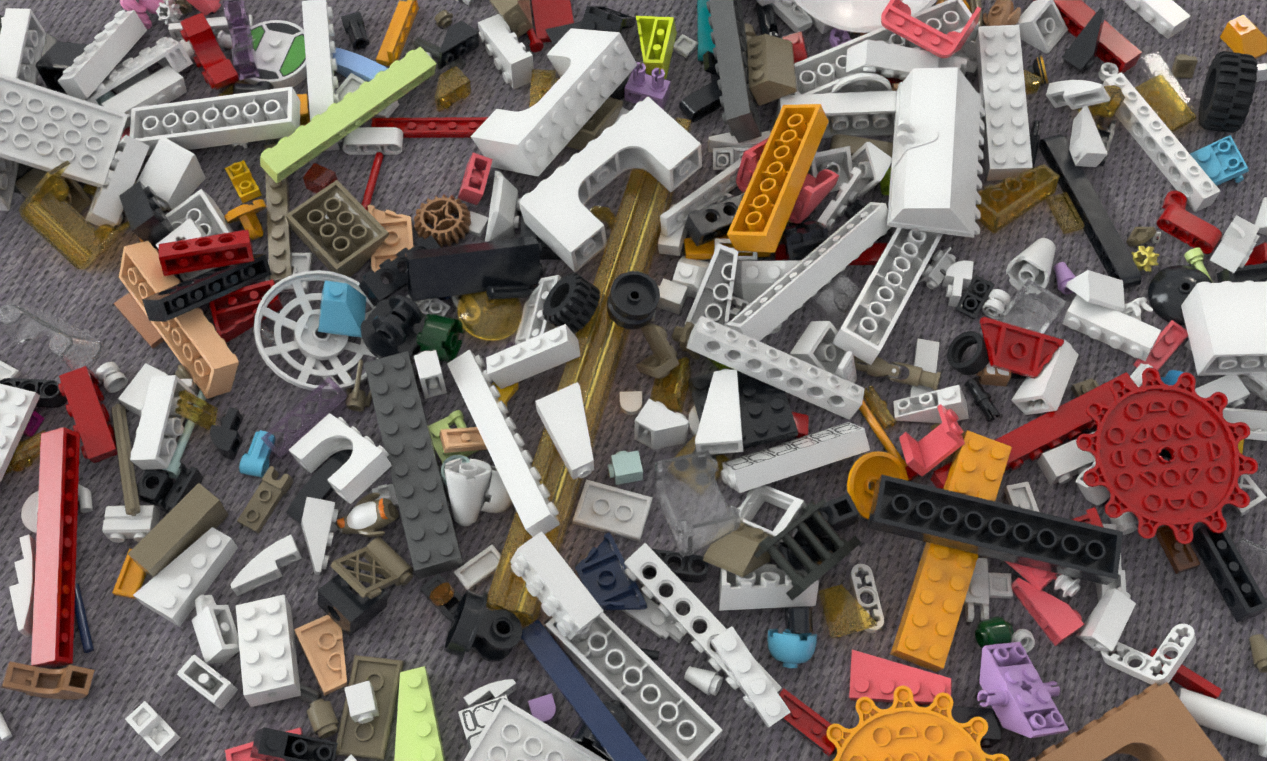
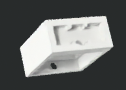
[732,485,806,547]

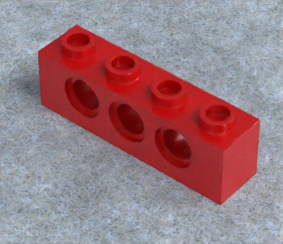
[159,230,254,276]

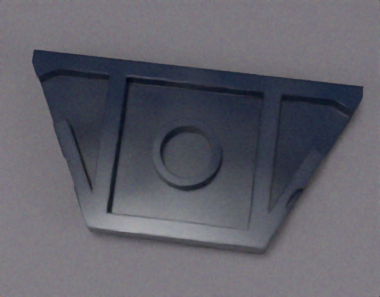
[575,532,647,610]

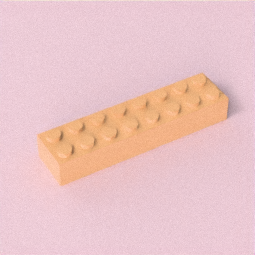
[119,241,239,399]

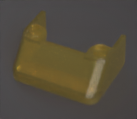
[19,160,130,269]

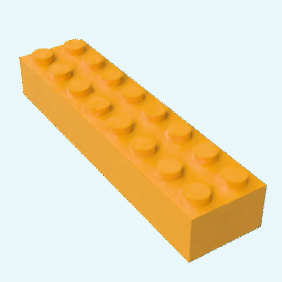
[727,104,829,253]

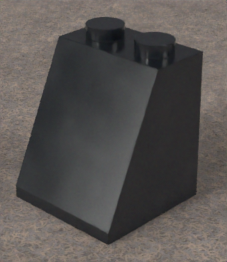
[35,42,89,93]

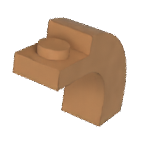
[1,661,94,700]

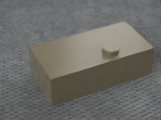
[128,483,229,578]

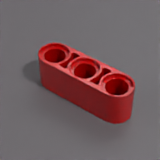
[1156,205,1222,254]

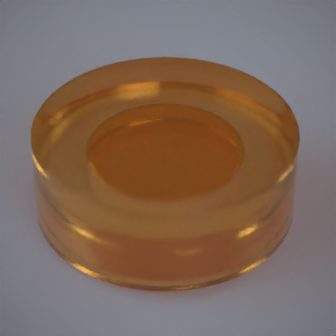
[429,582,454,606]

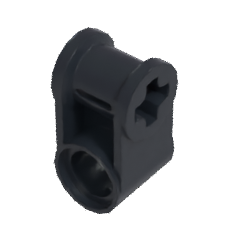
[785,606,813,633]

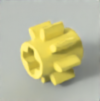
[1131,246,1160,272]

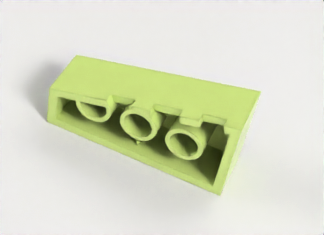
[394,666,445,761]

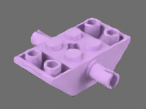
[977,642,1069,738]

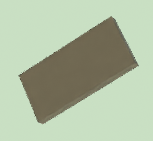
[336,655,404,761]

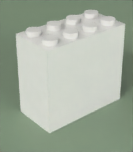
[1181,281,1267,376]

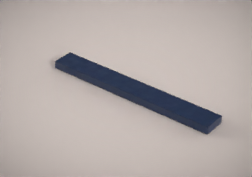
[521,619,648,761]

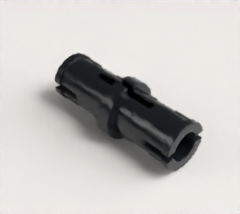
[965,377,1001,422]

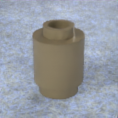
[306,699,339,739]

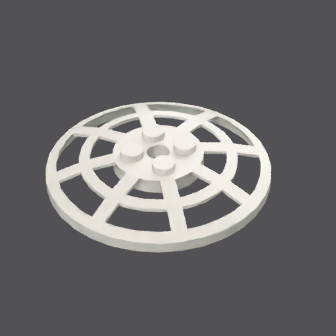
[254,270,379,392]

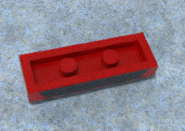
[779,688,836,757]

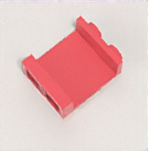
[899,404,965,477]

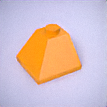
[1220,15,1267,58]

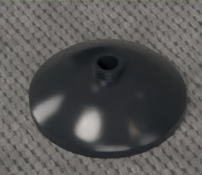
[1148,265,1212,325]

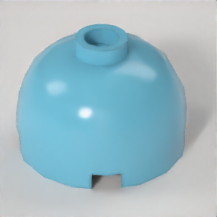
[767,629,817,668]

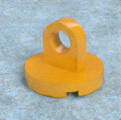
[224,199,267,240]

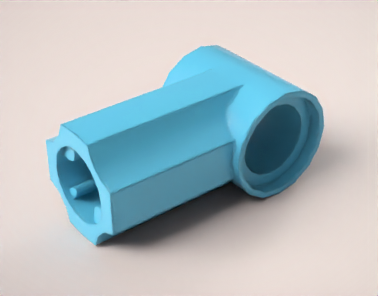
[239,430,276,478]

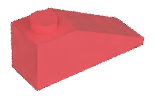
[1011,578,1084,646]

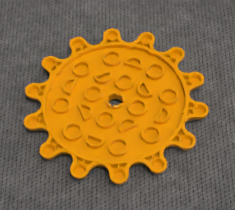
[827,685,1010,761]

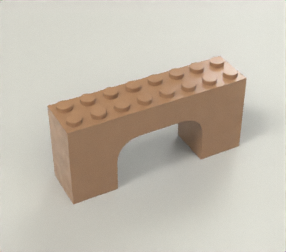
[1027,682,1225,761]

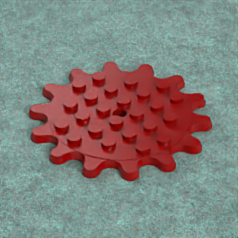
[1076,367,1258,544]

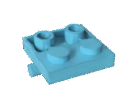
[1190,135,1249,186]

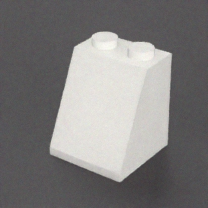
[135,136,206,211]

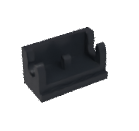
[158,463,203,513]

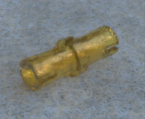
[863,385,897,430]

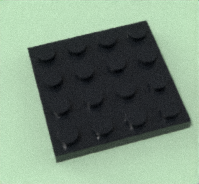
[687,368,798,458]

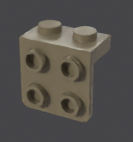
[636,323,679,378]

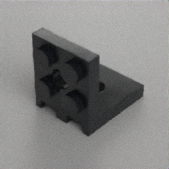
[580,6,636,34]
[780,217,834,278]

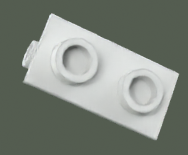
[918,247,956,289]

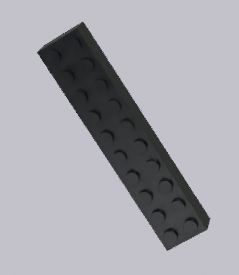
[868,475,1123,585]

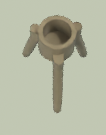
[345,359,372,412]

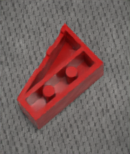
[209,279,283,343]

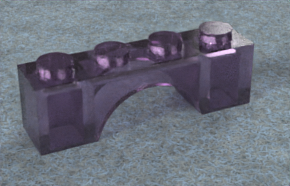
[223,0,260,80]

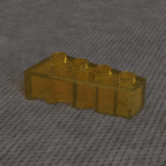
[976,164,1059,234]

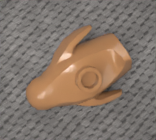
[983,0,1021,26]

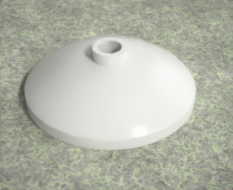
[831,72,892,93]

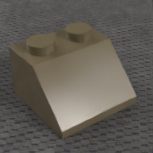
[703,520,773,577]

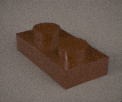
[1155,526,1200,574]

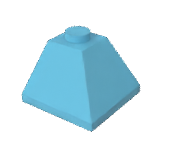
[318,280,366,338]

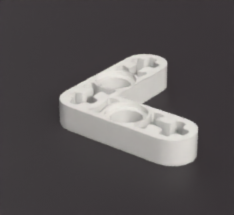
[1101,624,1196,686]

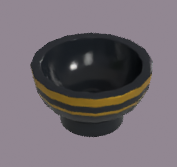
[1028,55,1048,84]

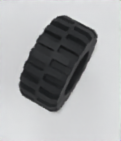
[1198,51,1258,133]

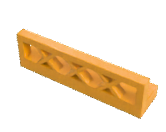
[376,0,419,66]

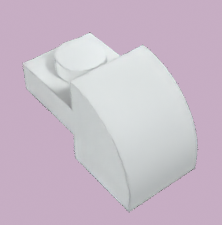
[942,261,973,307]

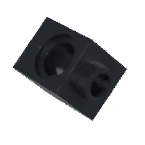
[137,469,174,507]

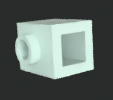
[608,451,643,485]

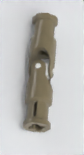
[853,355,941,391]

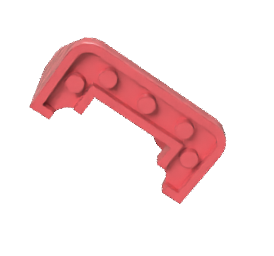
[736,137,839,224]

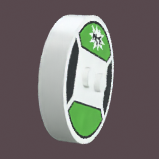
[232,20,307,89]

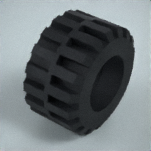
[542,273,600,333]

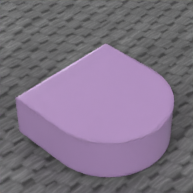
[528,693,556,723]

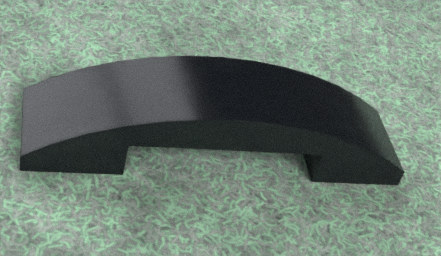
[286,449,353,524]

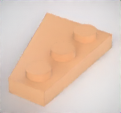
[294,615,347,696]

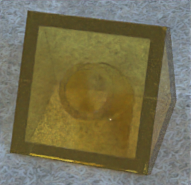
[650,357,692,413]

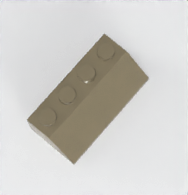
[747,34,797,106]

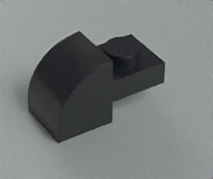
[210,407,243,460]

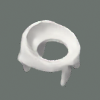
[1119,297,1153,321]

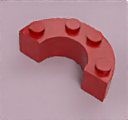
[180,12,239,91]

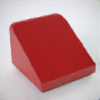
[1245,243,1267,266]

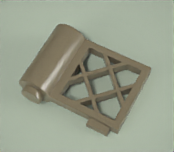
[331,537,413,599]

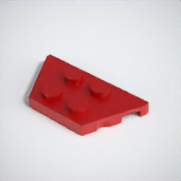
[980,317,1064,378]

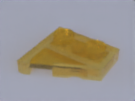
[819,584,877,638]

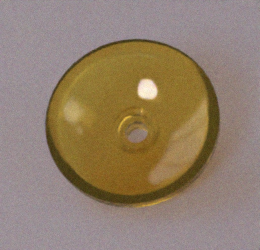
[457,291,523,340]

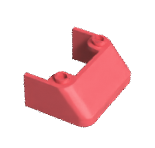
[881,0,981,58]

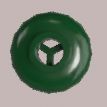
[975,616,1014,648]

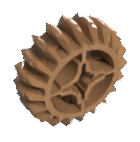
[414,194,471,248]

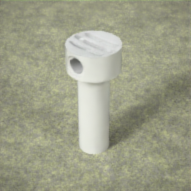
[1176,687,1267,758]

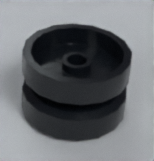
[607,271,660,329]

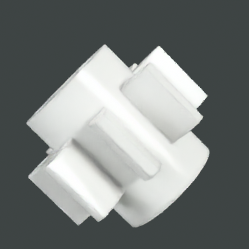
[156,0,183,25]

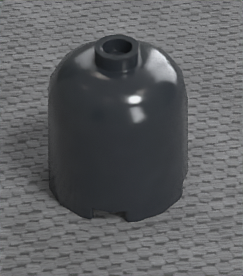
[570,700,632,761]

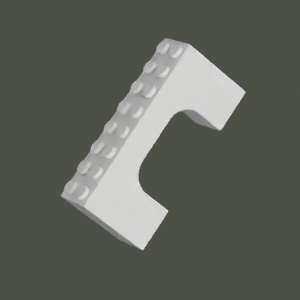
[471,28,637,176]
[519,97,702,272]

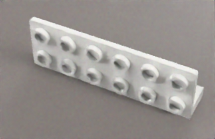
[81,37,193,105]

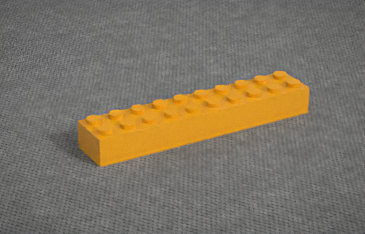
[890,430,1012,672]

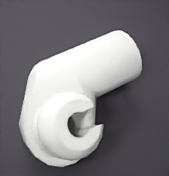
[78,484,93,513]

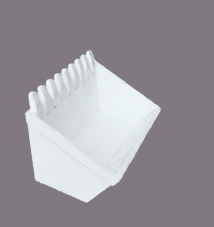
[887,67,985,238]

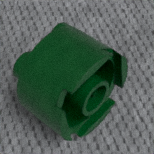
[416,314,463,363]

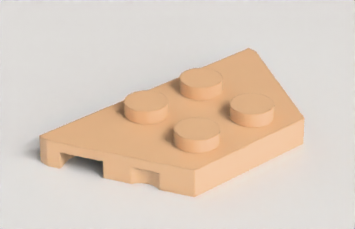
[368,205,414,272]

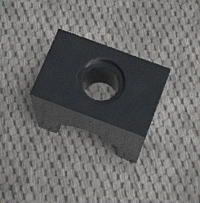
[318,566,388,636]

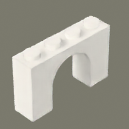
[289,413,392,504]

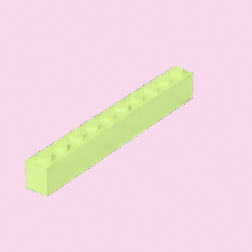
[260,47,437,184]

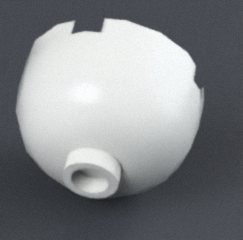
[480,465,512,513]

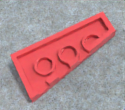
[849,650,952,705]

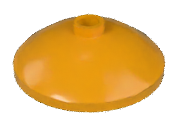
[847,451,909,520]

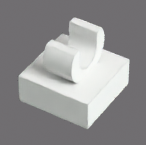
[372,484,399,508]

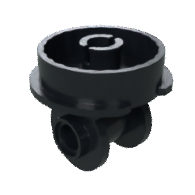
[361,295,425,359]
[444,590,522,662]

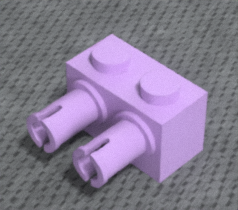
[625,62,671,109]

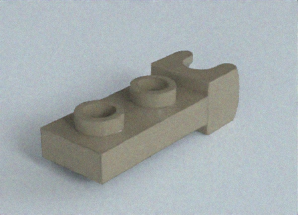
[237,466,293,534]

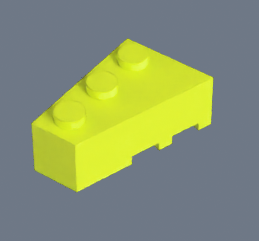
[636,16,677,79]

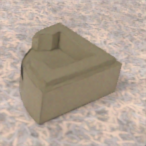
[1126,227,1157,247]

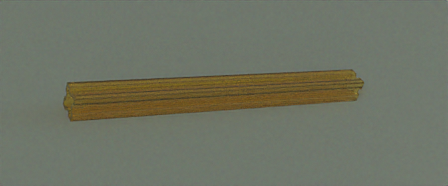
[486,117,691,627]

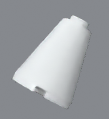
[1006,238,1056,294]
[444,459,492,526]

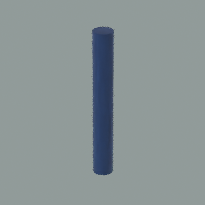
[74,583,94,653]

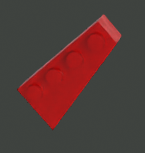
[58,366,118,463]

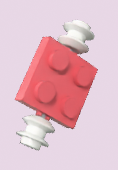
[1005,561,1081,597]

